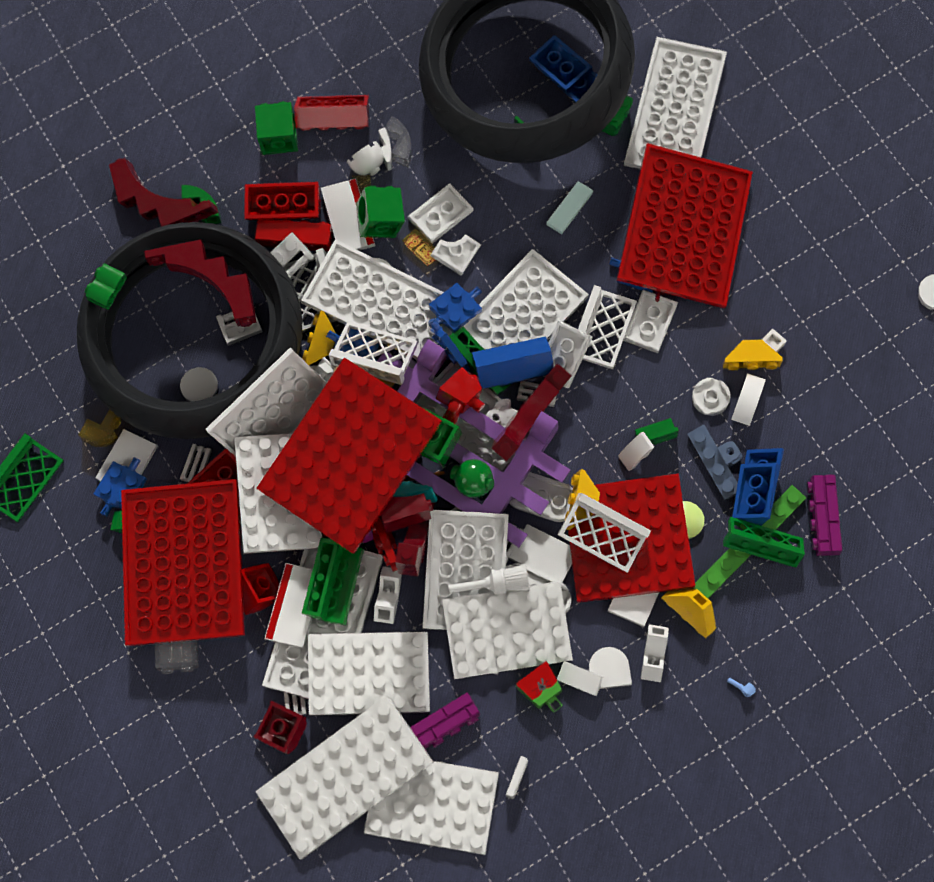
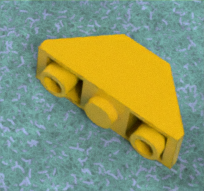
[302,311,336,365]
[723,340,783,371]
[565,469,600,530]
[662,589,716,638]

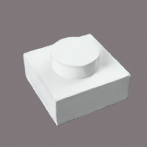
[762,329,787,352]

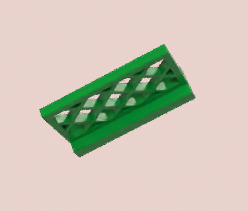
[0,433,64,523]

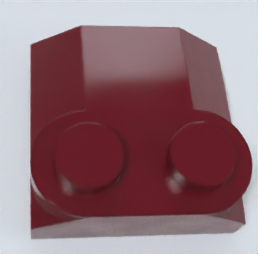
[253,701,307,754]

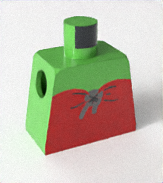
[516,661,563,713]

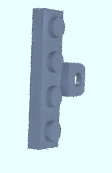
[688,424,743,501]

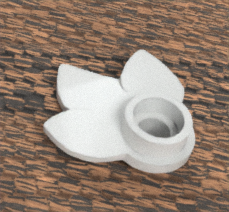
[486,399,517,428]

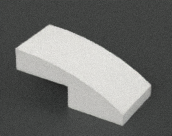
[378,127,392,171]
[618,432,654,471]
[557,661,604,696]

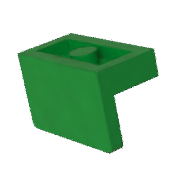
[635,418,679,445]

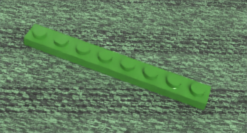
[690,485,806,599]

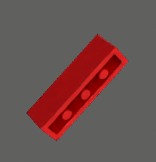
[255,219,333,252]

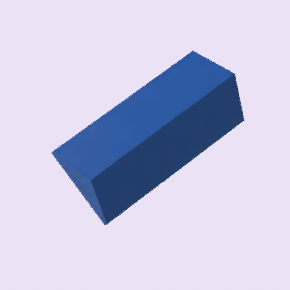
[529,35,598,103]
[472,336,554,389]
[732,448,784,526]

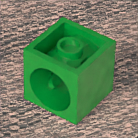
[255,101,298,155]
[356,186,405,238]
[421,408,462,467]

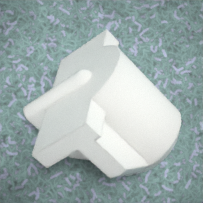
[317,357,338,382]

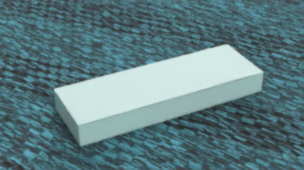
[547,181,593,234]

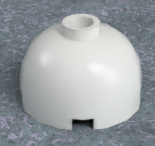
[347,141,384,176]

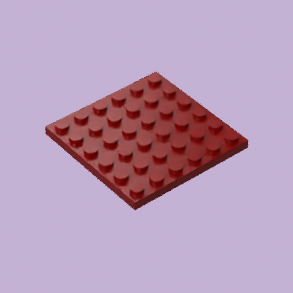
[568,473,696,603]

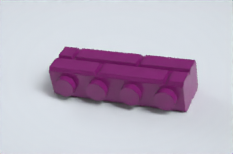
[807,475,842,556]
[410,693,480,752]

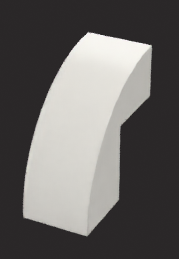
[731,374,766,426]
[374,567,402,624]
[641,625,669,682]

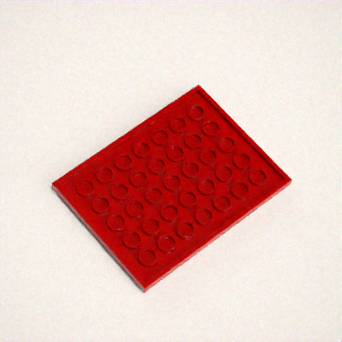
[617,143,753,309]
[256,357,443,554]
[121,479,245,646]

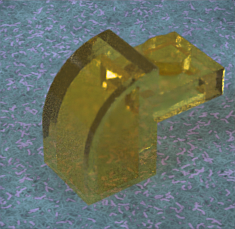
[78,409,120,447]

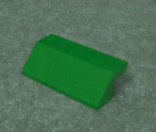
[301,538,364,626]

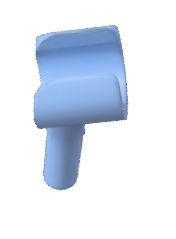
[727,678,756,697]

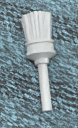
[448,564,530,595]

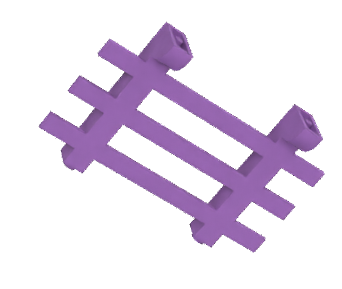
[377,339,571,548]

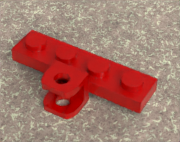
[371,517,398,572]

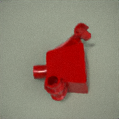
[436,367,485,424]

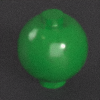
[450,459,494,498]

